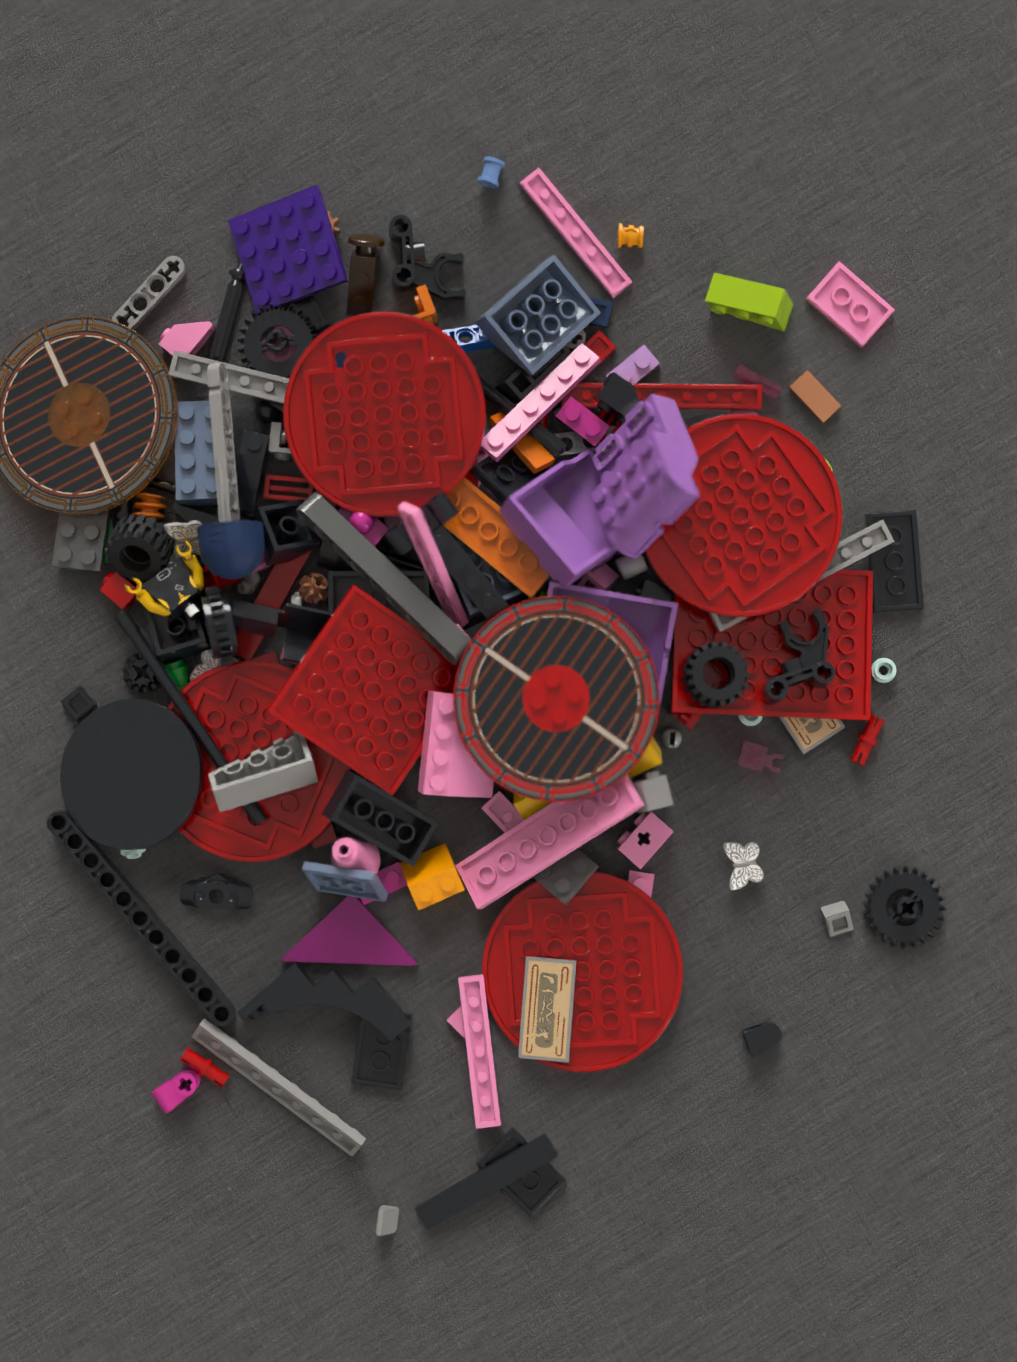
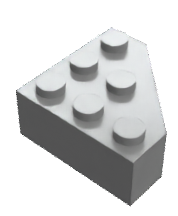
[630,771,674,815]

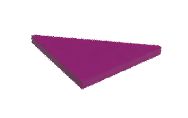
[281,896,418,966]

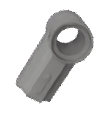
[615,554,648,580]

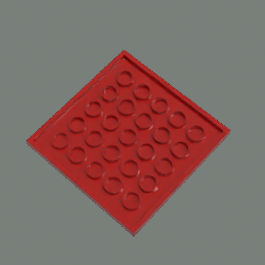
[267,585,460,796]

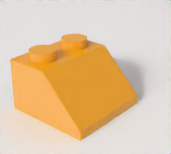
[400,843,465,911]

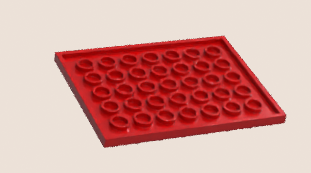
[671,569,873,721]

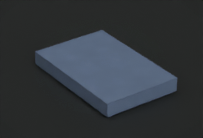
[302,861,388,902]

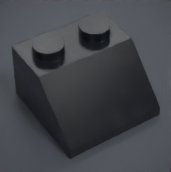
[251,499,321,565]

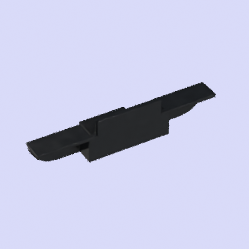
[232,600,333,663]

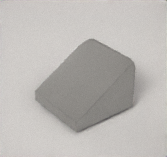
[821,901,854,937]
[376,1205,399,1236]

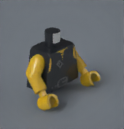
[125,540,204,621]

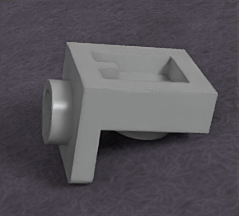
[269,422,293,461]

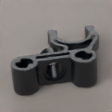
[388,215,466,301]
[380,491,459,556]
[761,609,836,704]

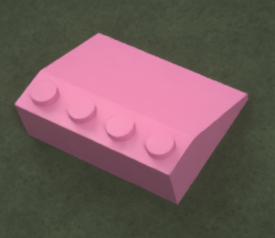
[418,691,494,798]

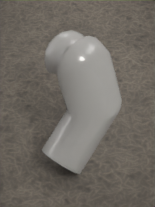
[237,572,260,596]

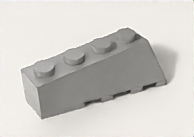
[208,731,318,812]

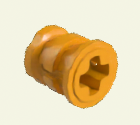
[617,223,644,248]

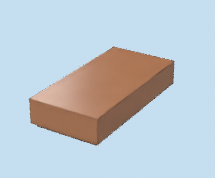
[789,370,841,424]

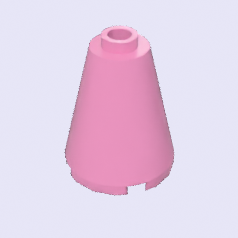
[331,835,381,874]

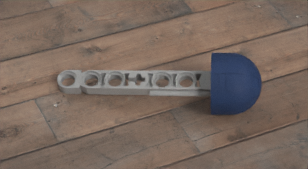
[197,362,265,579]

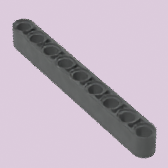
[296,492,472,665]

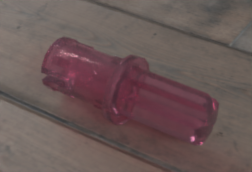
[733,364,782,399]

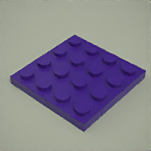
[228,185,348,315]

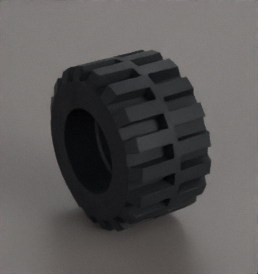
[105,514,174,583]
[681,642,750,708]

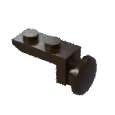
[346,234,385,316]

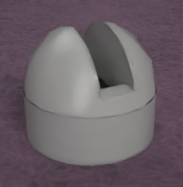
[661,729,682,749]

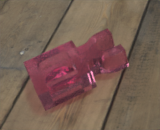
[737,741,784,774]

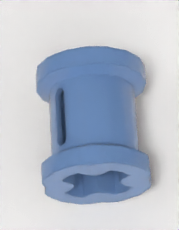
[477,156,505,188]

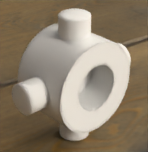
[291,592,303,606]

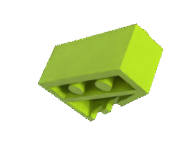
[705,272,793,332]

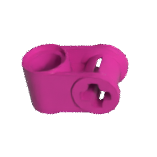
[151,1069,201,1114]

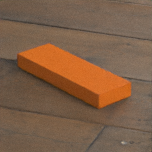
[489,412,555,474]

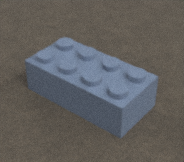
[174,401,218,506]

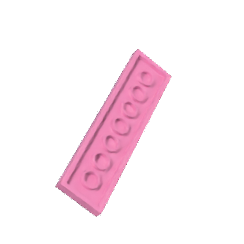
[455,774,644,909]

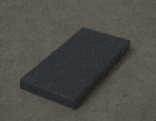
[865,510,924,613]

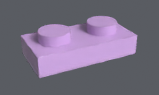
[606,345,660,383]

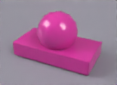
[338,507,389,547]

